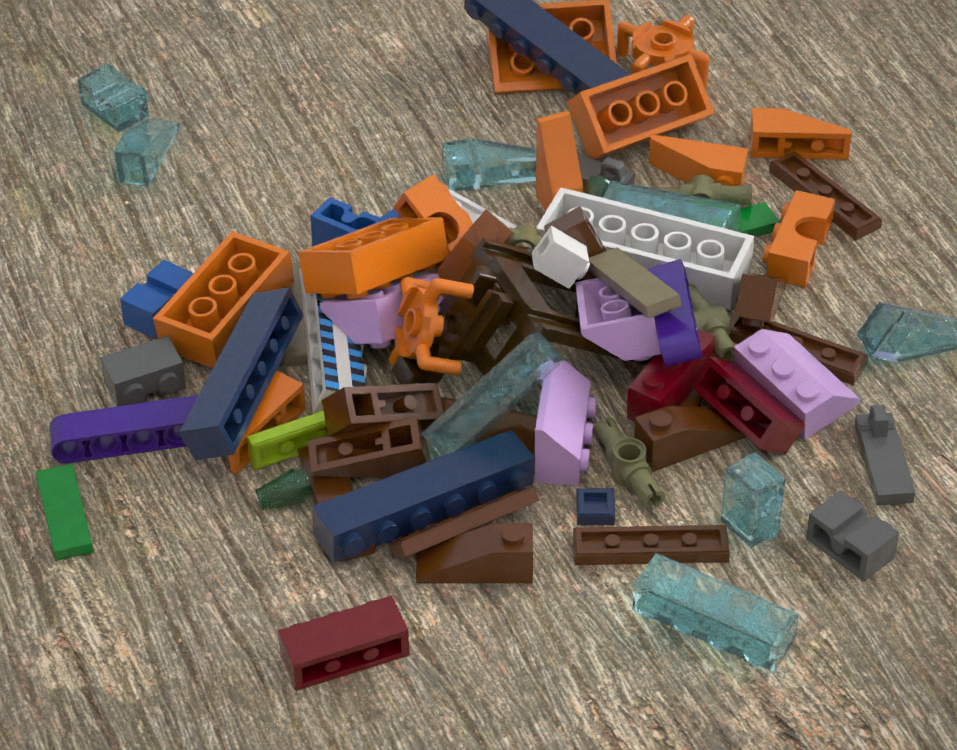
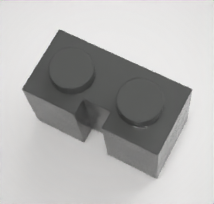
[100,336,186,407]
[806,490,899,582]

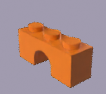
[393,174,473,266]
[762,190,835,288]

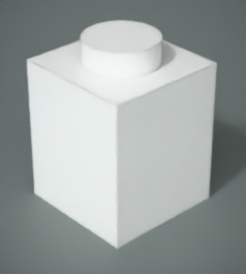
[532,226,590,288]

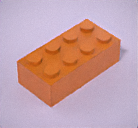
[566,54,715,160]
[298,218,449,299]
[153,231,295,368]

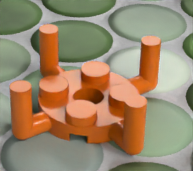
[617,14,709,88]
[388,277,474,376]

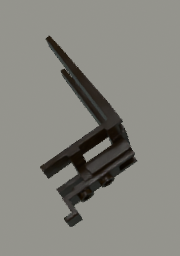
[392,238,655,408]

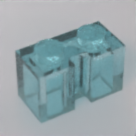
[77,64,149,133]
[721,452,786,548]

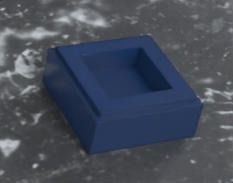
[576,488,615,525]

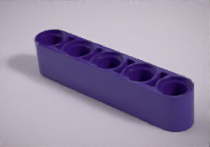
[647,259,703,367]
[49,395,198,463]

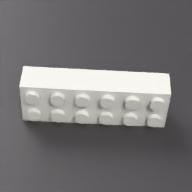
[536,187,754,310]

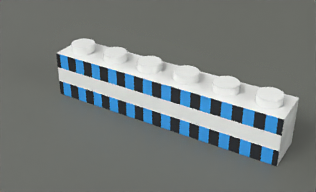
[299,245,367,414]

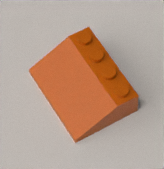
[485,0,617,95]

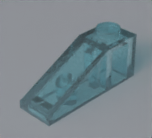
[113,118,180,187]
[442,138,536,192]
[857,302,957,363]

